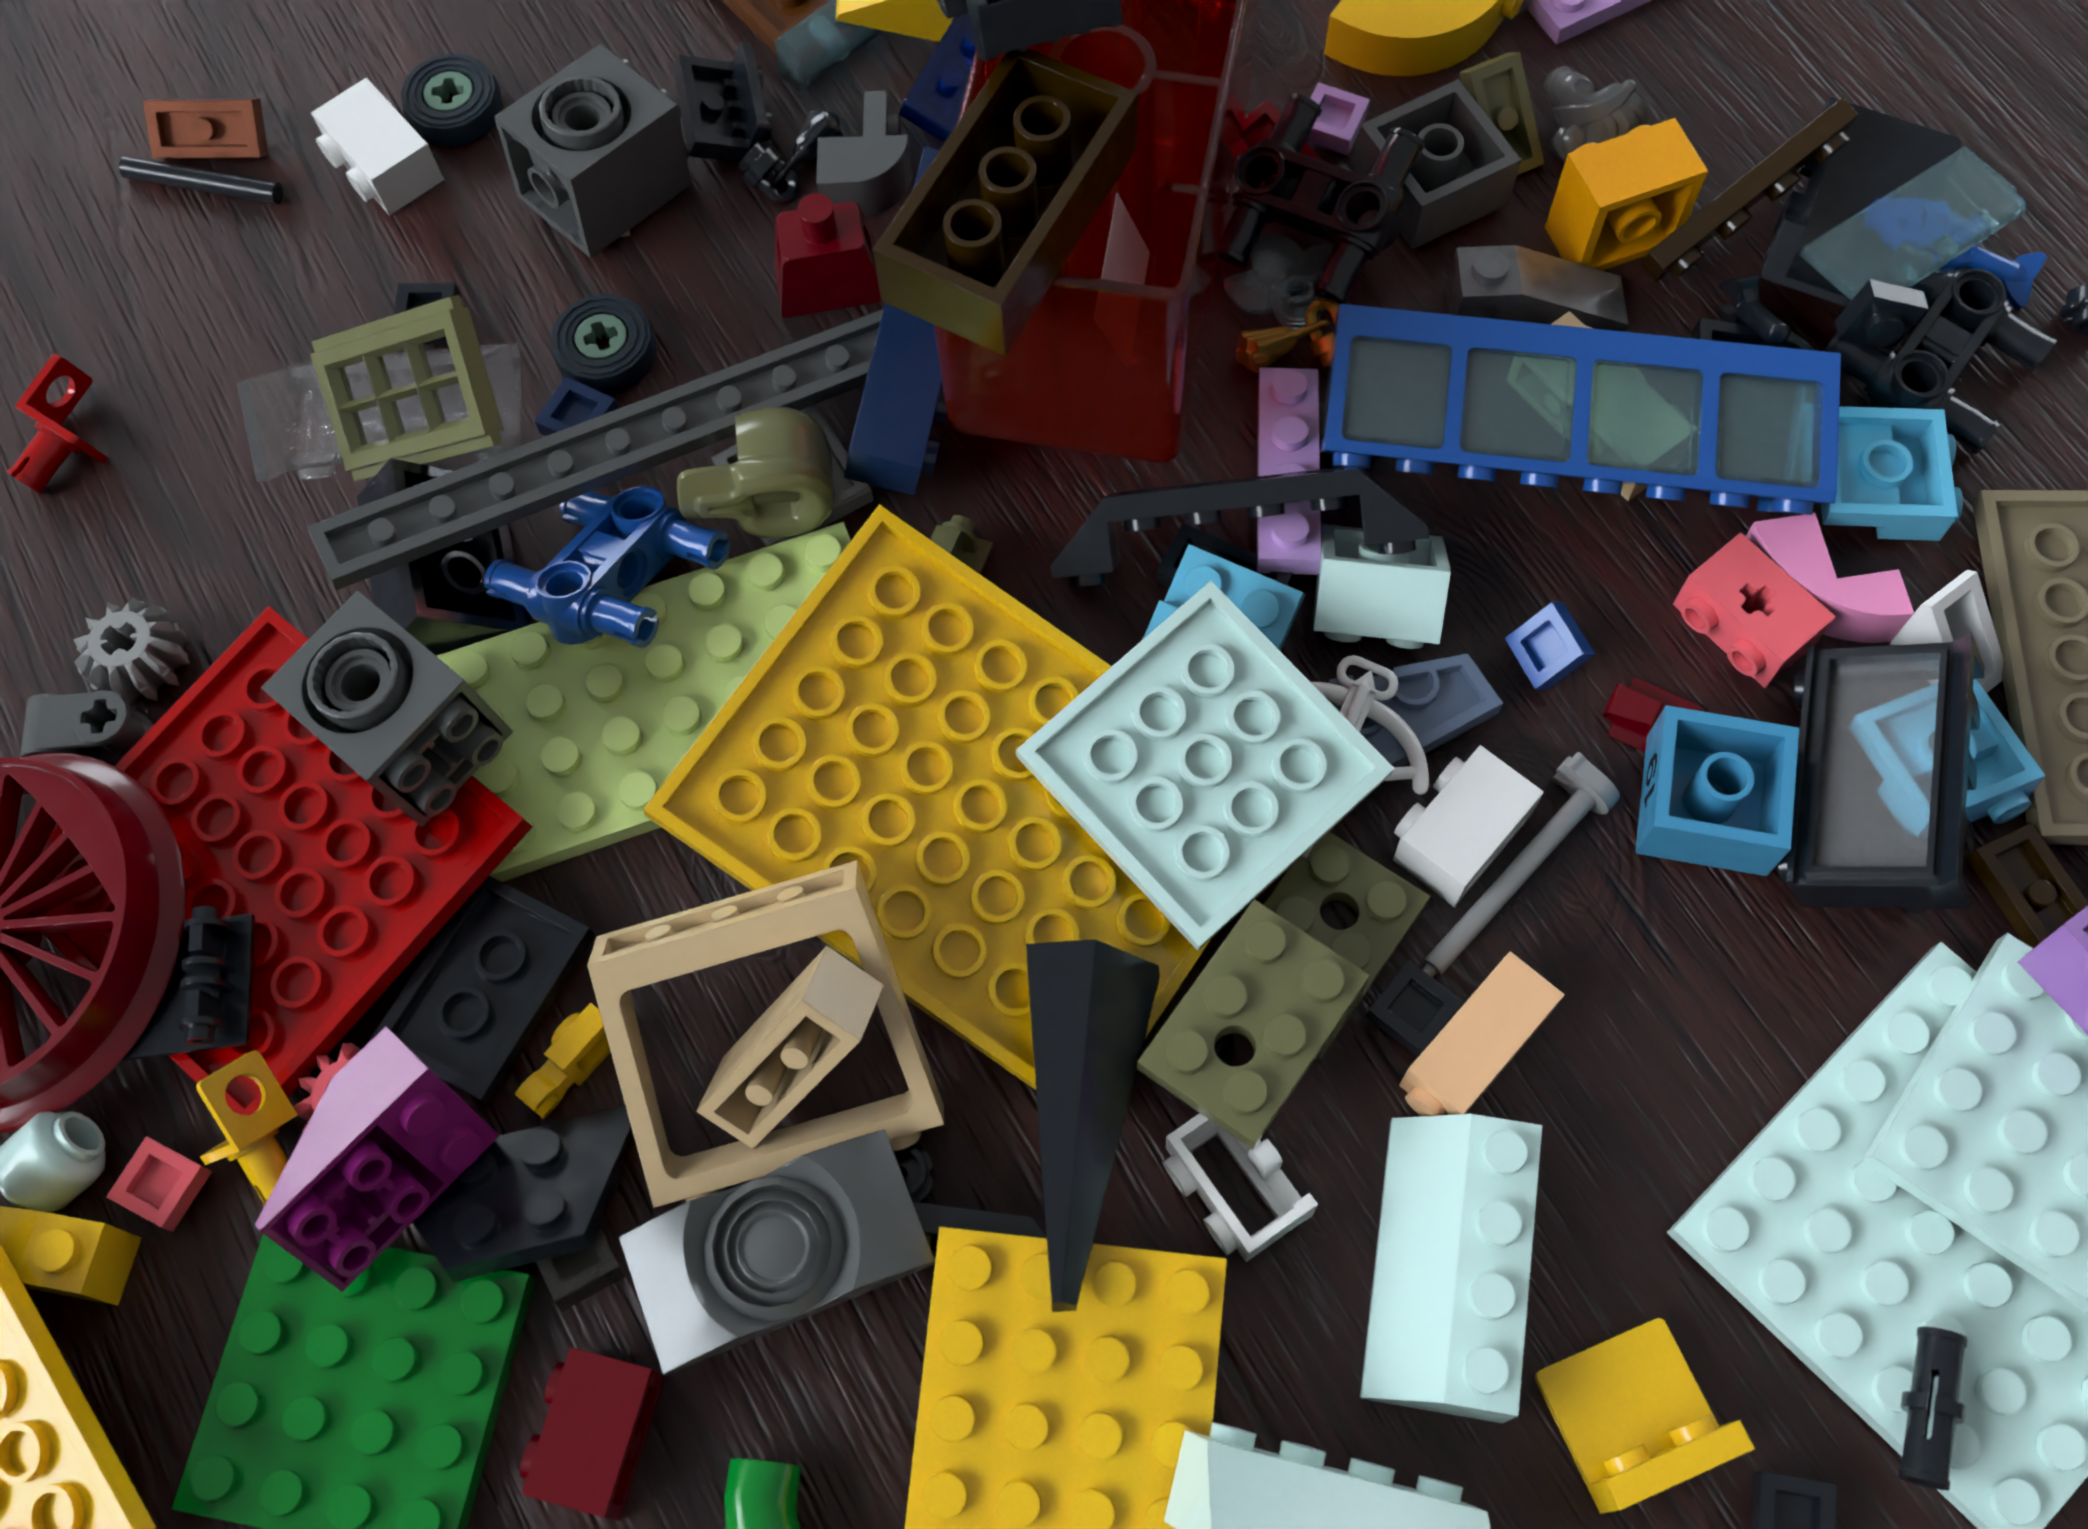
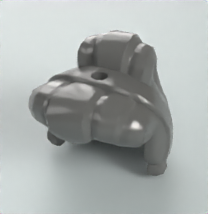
[1544,66,1648,164]

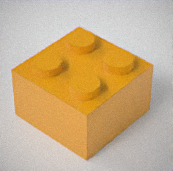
[1545,118,1708,271]

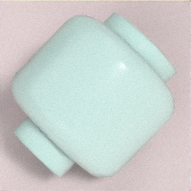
[0,1111,106,1213]

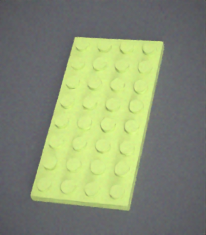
[437,521,851,882]

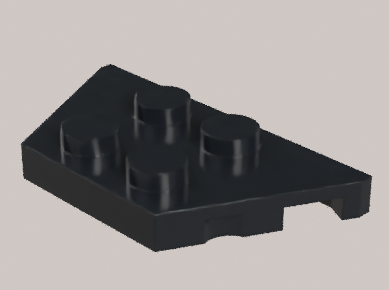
[413,1105,633,1282]

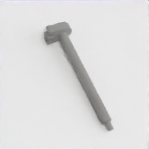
[1422,752,1620,977]

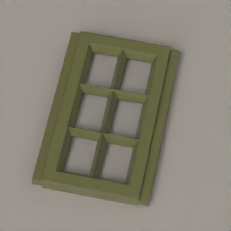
[310,295,504,481]

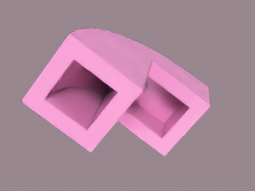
[1746,513,1914,643]

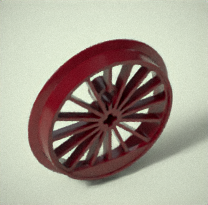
[0,753,186,1133]

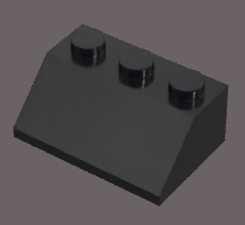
[357,458,528,656]

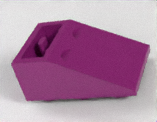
[255,1027,500,1292]

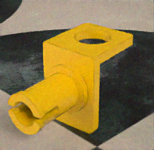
[196,1050,298,1207]

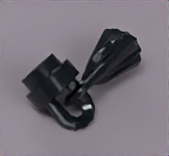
[737,110,844,204]

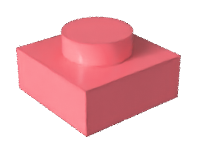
[106,1136,212,1232]

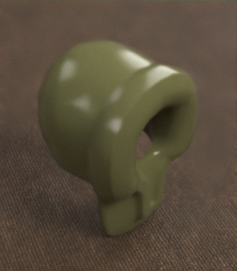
[677,407,835,538]

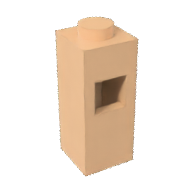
[1399,951,1565,1116]

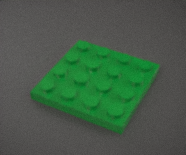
[172,1234,536,1529]

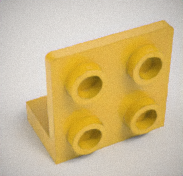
[1534,1318,1755,1514]

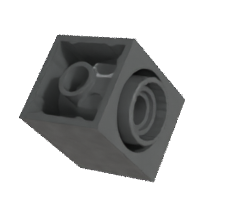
[494,44,691,258]
[261,590,514,827]

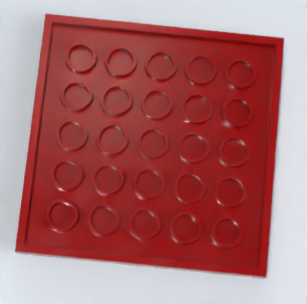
[36,606,533,1115]

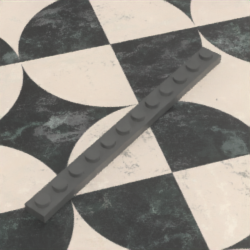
[307,309,974,590]

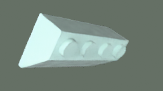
[1360,1114,1542,1424]
[1164,1422,1491,1529]

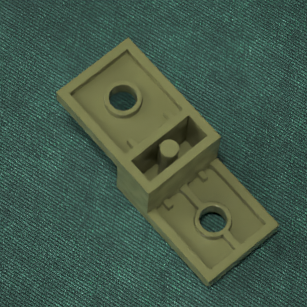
[1137,832,1431,1149]

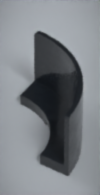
[1759,96,1961,307]

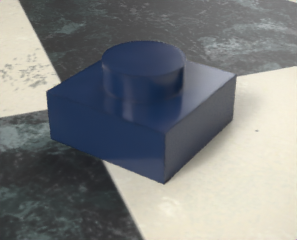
[534,376,619,436]

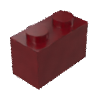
[520,1347,666,1521]

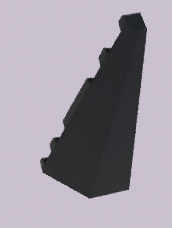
[1026,939,1160,1312]

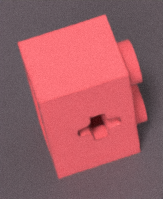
[1673,532,1836,688]

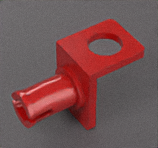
[6,354,108,495]

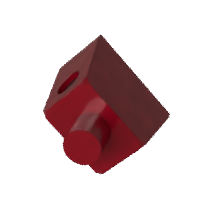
[774,193,882,318]

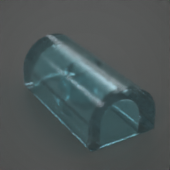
[775,0,883,91]

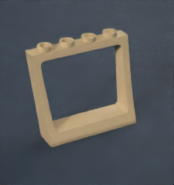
[587,860,944,1208]

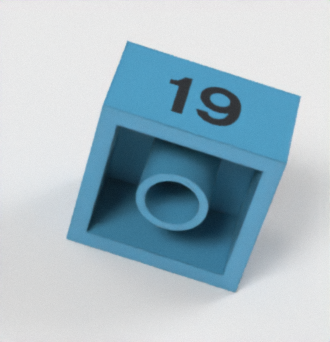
[1635,705,1799,876]

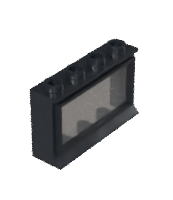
[1778,632,1985,909]

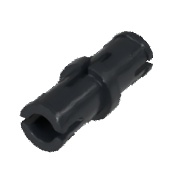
[1898,1326,1968,1490]

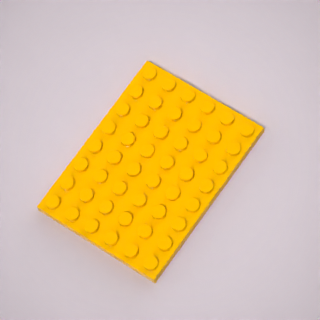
[643,504,1211,1090]

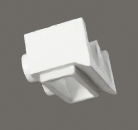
[1163,1113,1318,1262]

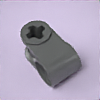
[20,690,154,765]

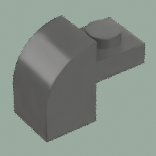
[816,90,913,217]

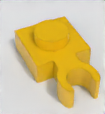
[515,1002,611,1119]

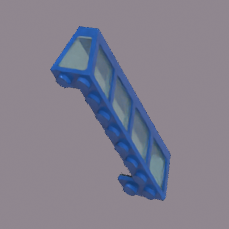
[1320,304,1841,515]

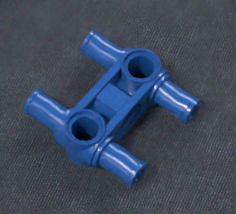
[484,486,730,648]

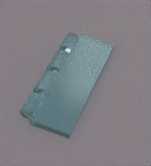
[1800,146,2026,300]

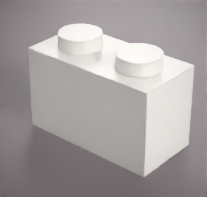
[311,77,444,216]
[1393,745,1544,908]

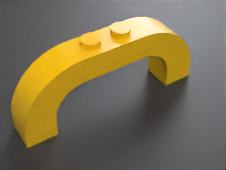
[1324,0,1524,77]

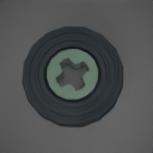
[400,53,503,147]
[551,293,656,394]

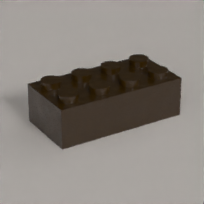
[873,48,1138,356]

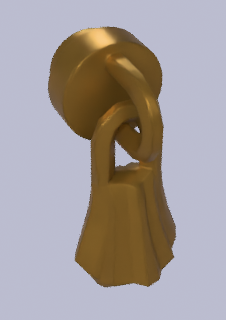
[1236,298,1358,374]

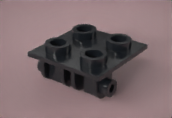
[121,906,255,1061]

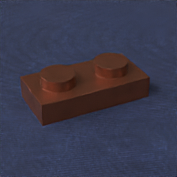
[143,98,268,158]

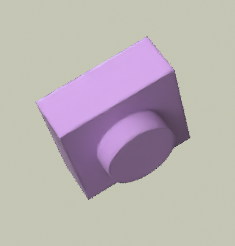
[1306,82,1370,156]

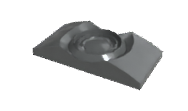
[619,1129,935,1376]

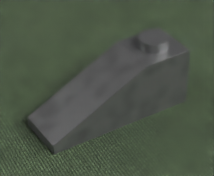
[1446,245,1628,331]

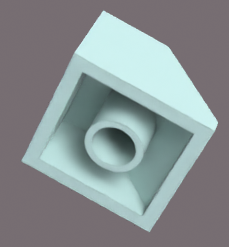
[1313,524,1451,649]

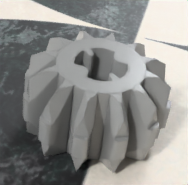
[73,597,190,707]

